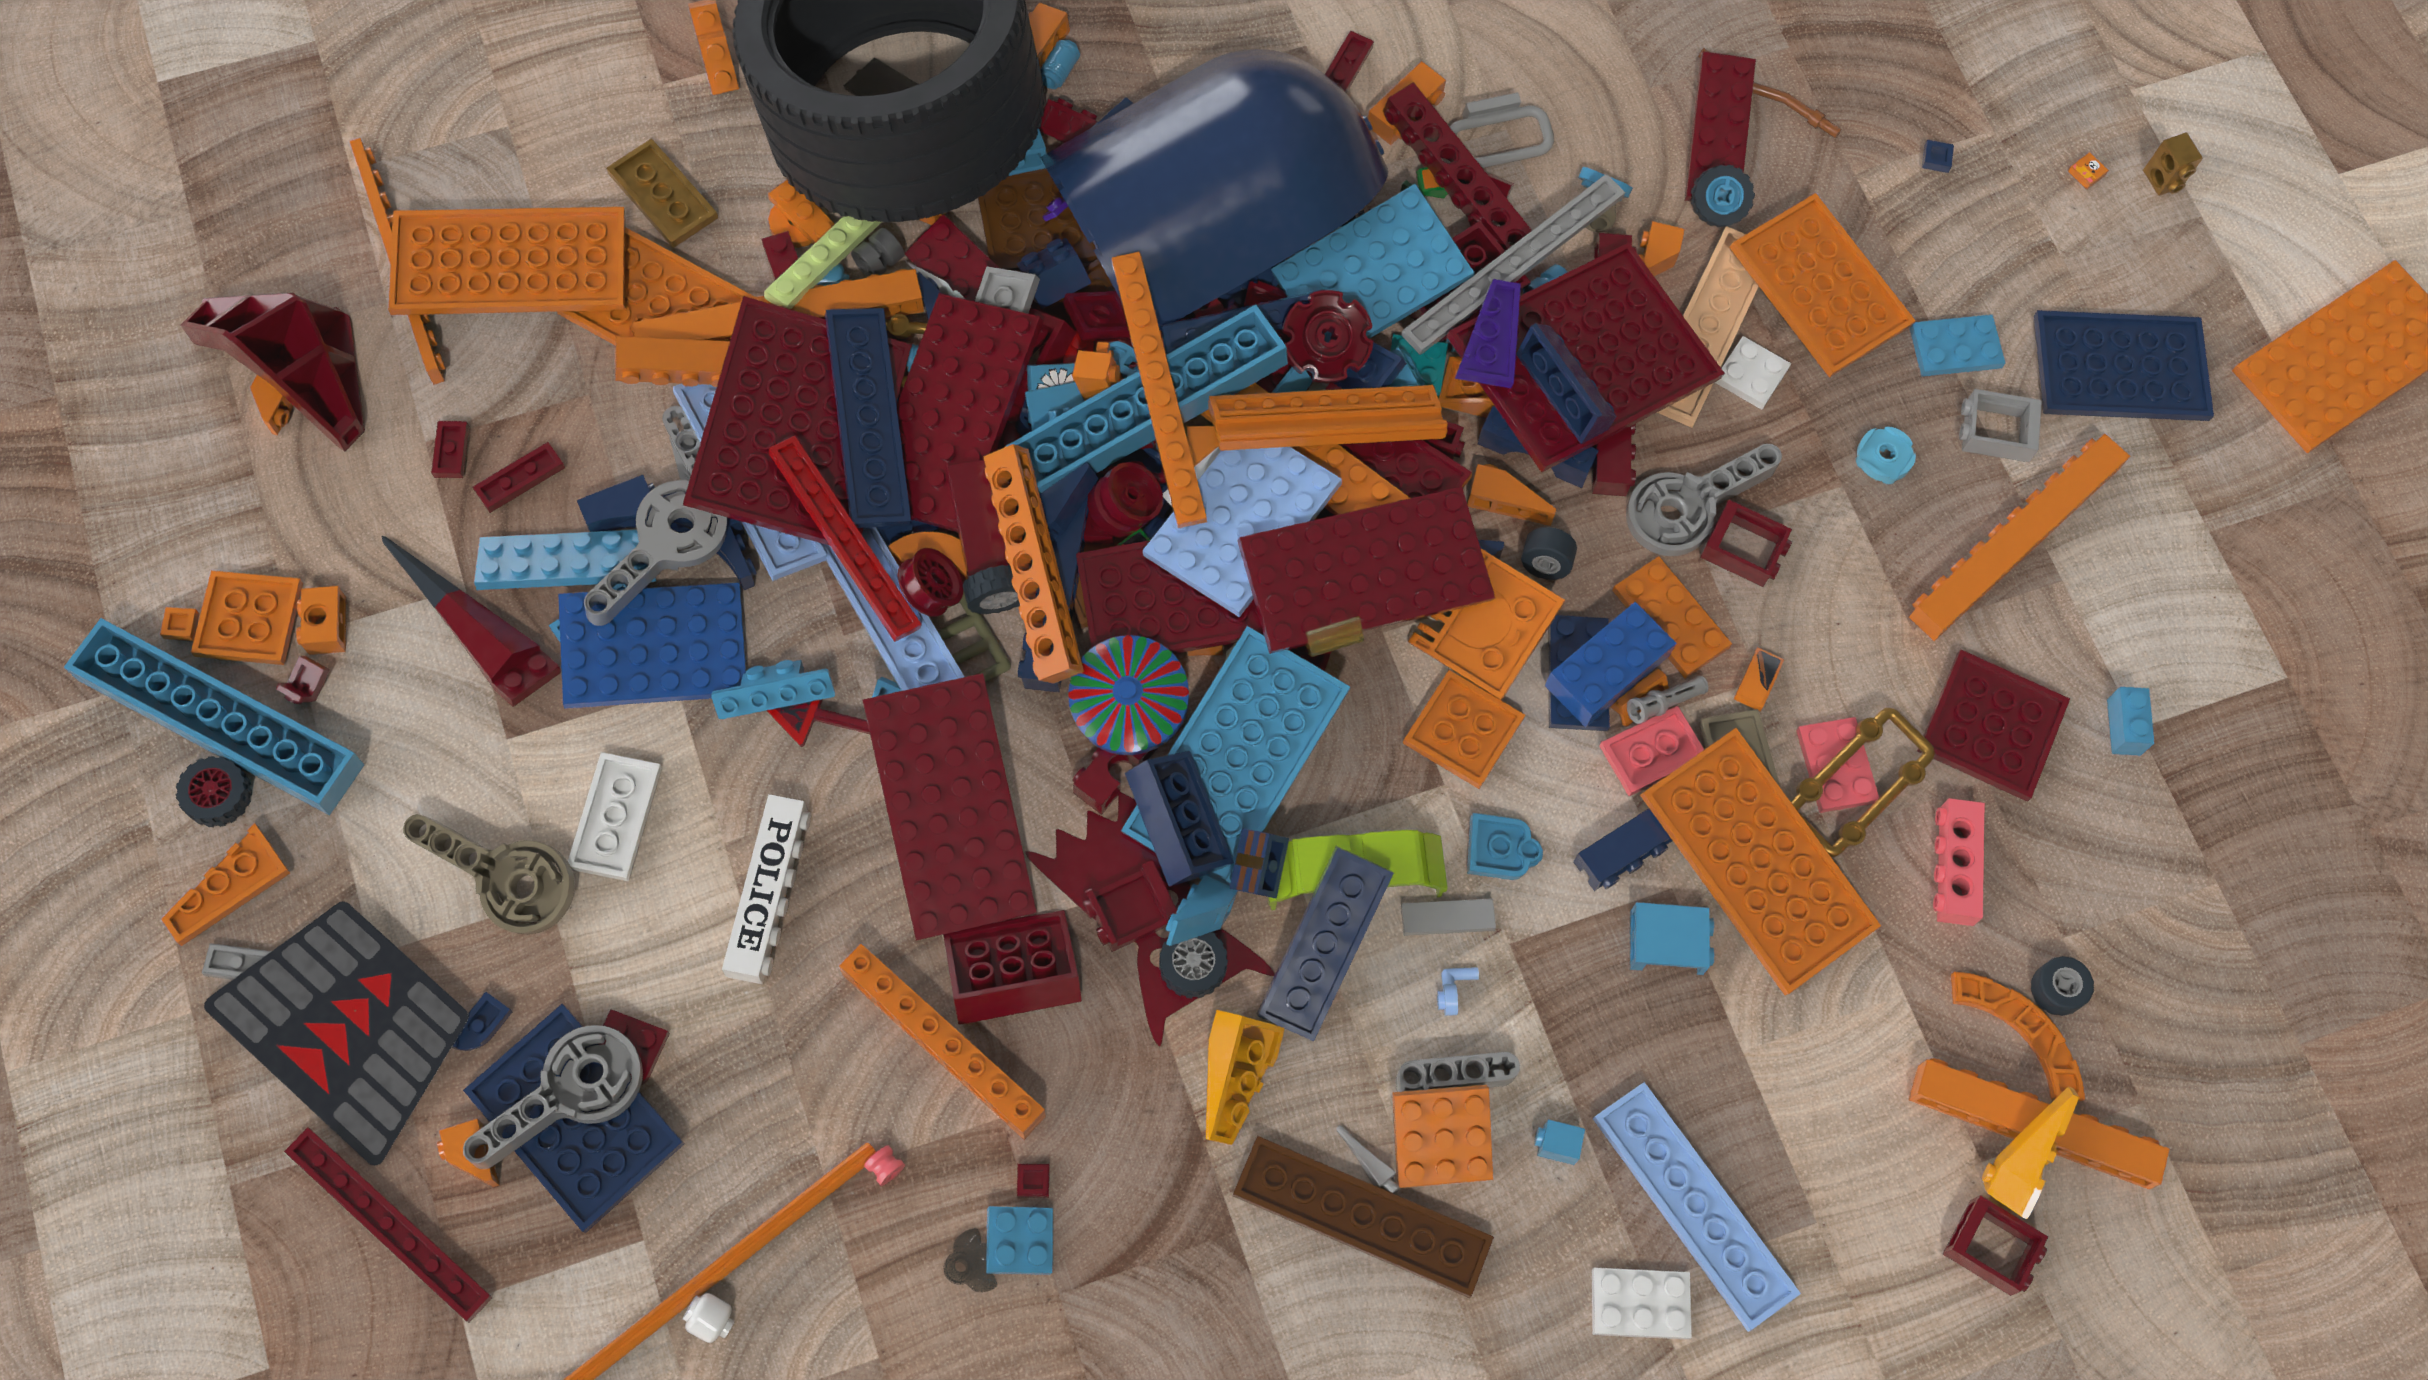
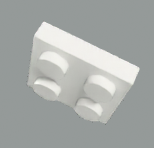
[1715,336,1791,410]

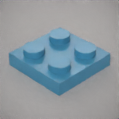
[986,1206,1053,1275]

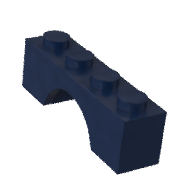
[1478,406,1598,488]

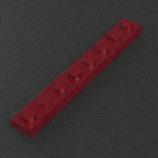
[284,1127,493,1323]

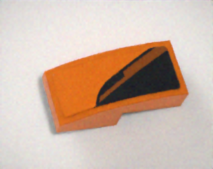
[1734,647,1784,712]

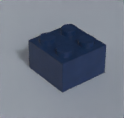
[1017,238,1091,309]

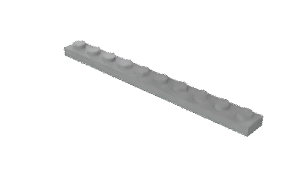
[1402,174,1625,355]

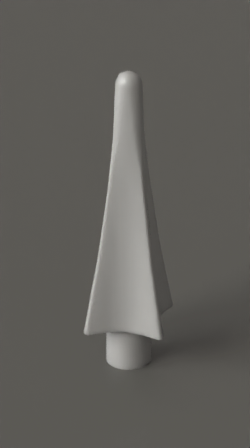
[1336,1126,1400,1194]

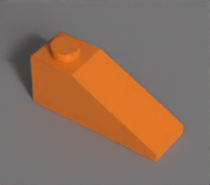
[1467,464,1556,526]

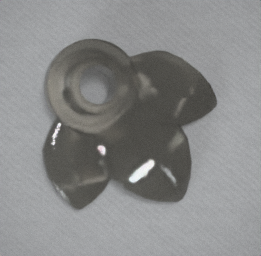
[943,1228,997,1292]

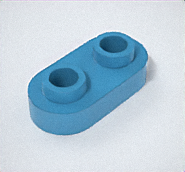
[1578,167,1633,201]

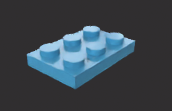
[1909,314,2006,377]

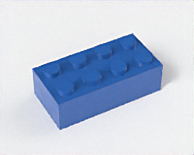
[1545,602,1677,728]

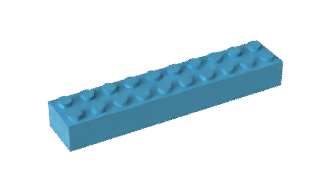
[1006,305,1288,494]
[64,618,364,816]

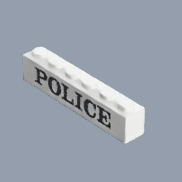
[722,794,811,984]

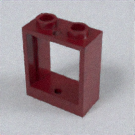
[1020,308,1076,390]
[1700,500,1793,587]
[1943,1195,2049,1296]

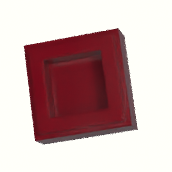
[1017,1164,1050,1198]

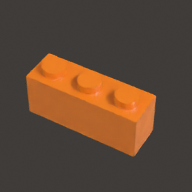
[1368,61,1446,145]

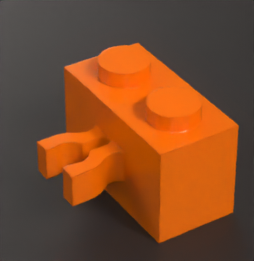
[1072,342,1123,401]

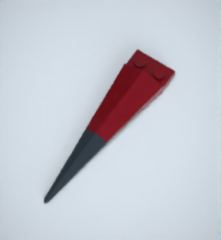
[382,536,561,707]

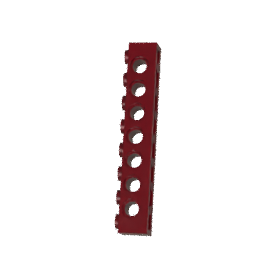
[1383,82,1532,251]

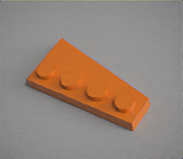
[161,823,290,946]

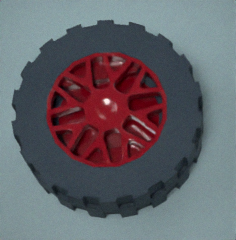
[175,756,252,828]

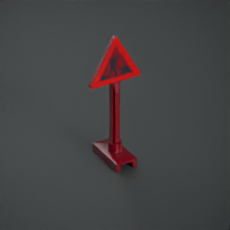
[766,699,870,747]

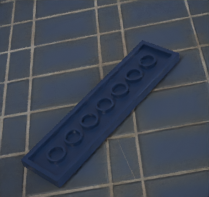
[825,308,911,528]

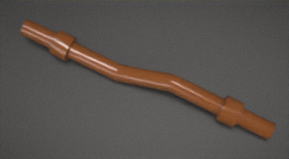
[1698,48,1842,138]

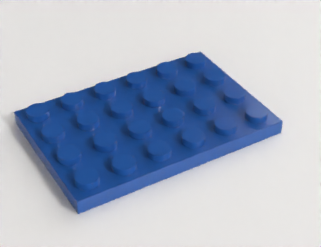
[558,583,746,709]

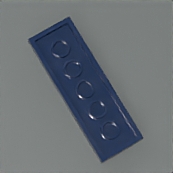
[1257,846,1394,1042]

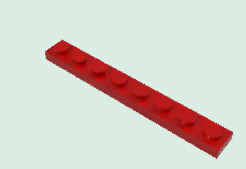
[768,436,922,642]

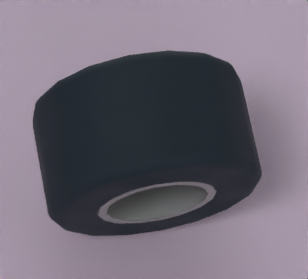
[1521,527,1577,580]
[2031,956,2094,1016]

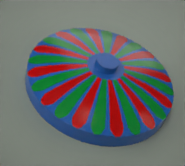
[1068,635,1189,755]

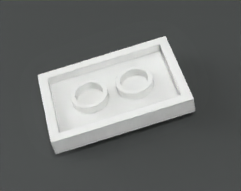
[1592,1268,1692,1339]

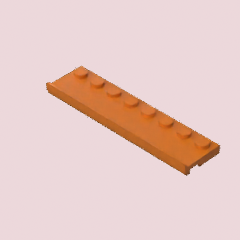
[1208,385,1448,451]

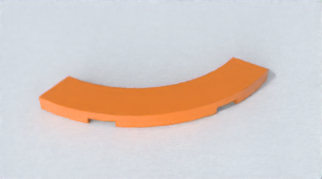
[1951,971,2085,1101]

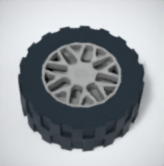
[963,565,1020,614]
[1159,932,1228,999]

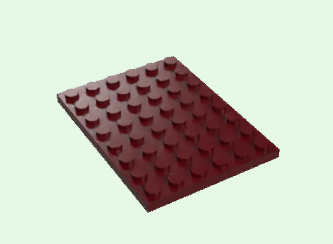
[1446,242,1725,472]
[683,296,912,545]

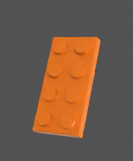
[1612,556,1732,679]

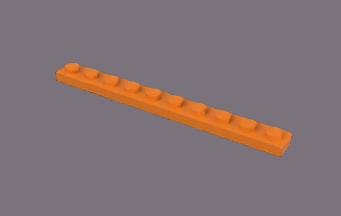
[350,138,446,385]
[1112,252,1207,528]

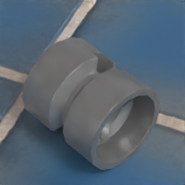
[851,228,905,277]

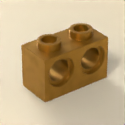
[2143,132,2203,196]

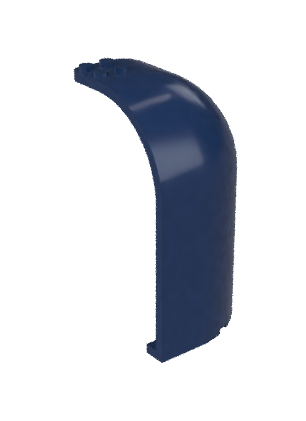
[1040,49,1389,330]

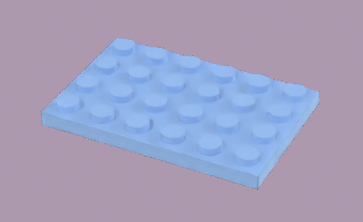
[1142,447,1342,617]

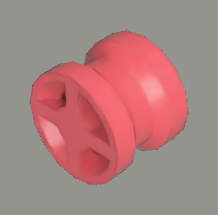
[864,1145,905,1186]

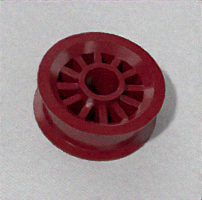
[898,548,964,617]

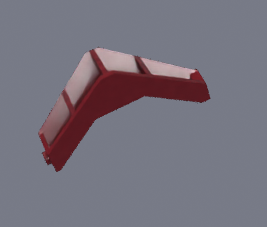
[180,292,365,452]

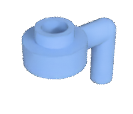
[1437,967,1479,1016]

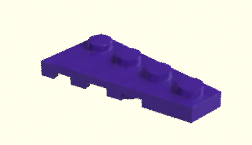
[1455,279,1521,388]

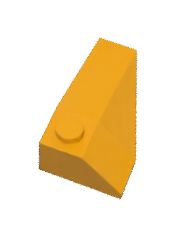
[1206,1010,1285,1145]
[1982,1086,2079,1219]

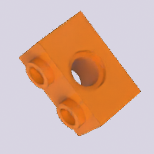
[296,586,346,655]

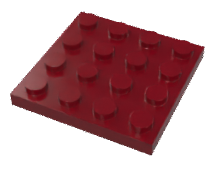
[1917,650,2070,802]

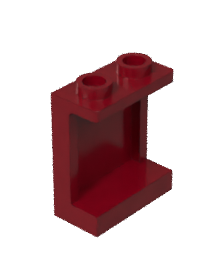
[1082,860,1177,952]

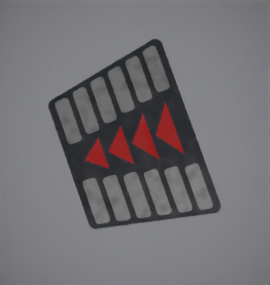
[204,901,469,1166]

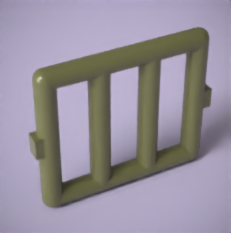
[929,592,1011,682]

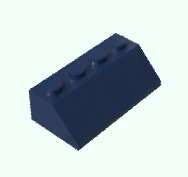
[1516,323,1617,444]
[1125,751,1234,886]

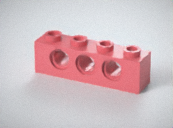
[1933,798,1985,926]

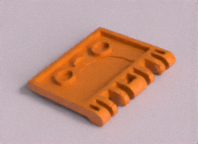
[1407,549,1566,701]

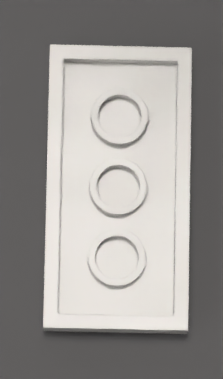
[568,752,662,881]

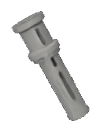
[1627,675,1709,724]

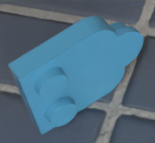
[1467,813,1543,880]

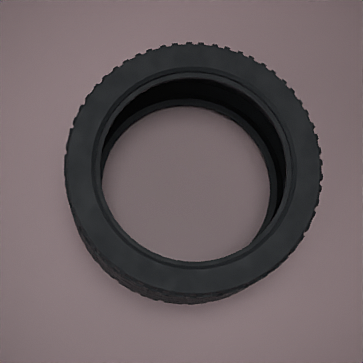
[732,0,1045,222]

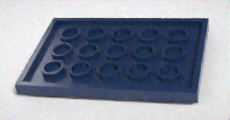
[2034,310,2214,421]
[463,1004,685,1233]

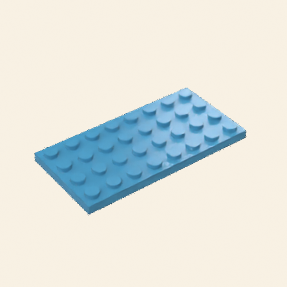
[1121,626,1351,886]

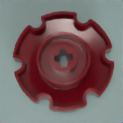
[1282,290,1373,383]

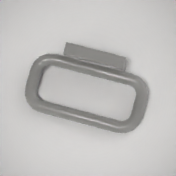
[1450,92,1554,168]

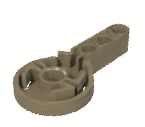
[403,814,575,935]

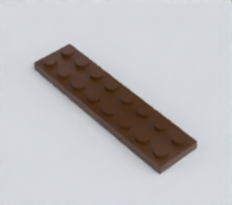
[1233,1136,1494,1298]

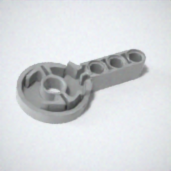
[1626,444,1782,556]
[584,480,727,626]
[463,1025,643,1169]

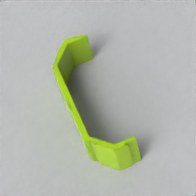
[1268,830,1448,910]

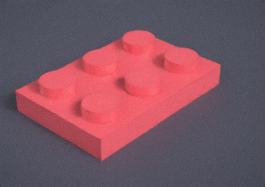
[1599,705,1704,796]
[1796,717,1879,813]

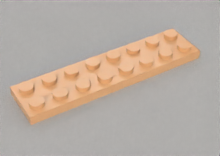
[1657,226,1759,428]

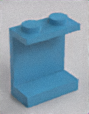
[1630,902,1714,975]

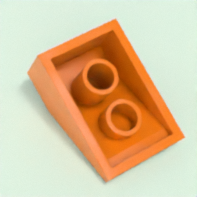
[1439,356,1495,418]

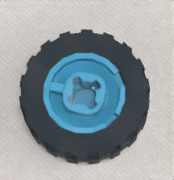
[1691,165,1755,227]

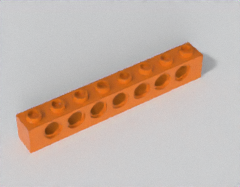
[984,444,1084,684]
[839,944,1046,1140]

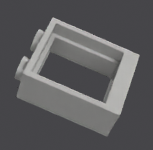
[1959,389,2042,463]

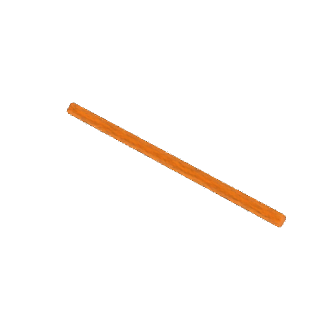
[563,1143,876,1380]

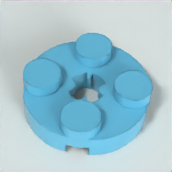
[1856,427,1916,484]

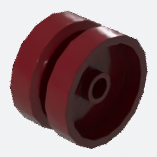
[1087,462,1163,537]

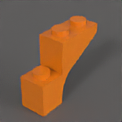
[688,0,739,95]

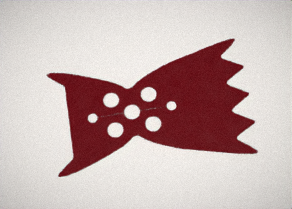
[1025,792,1275,1046]

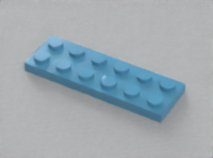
[474,530,656,590]

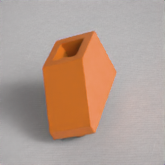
[1638,221,1685,277]
[250,375,293,436]

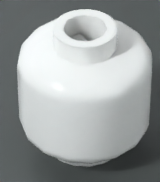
[683,1293,734,1343]

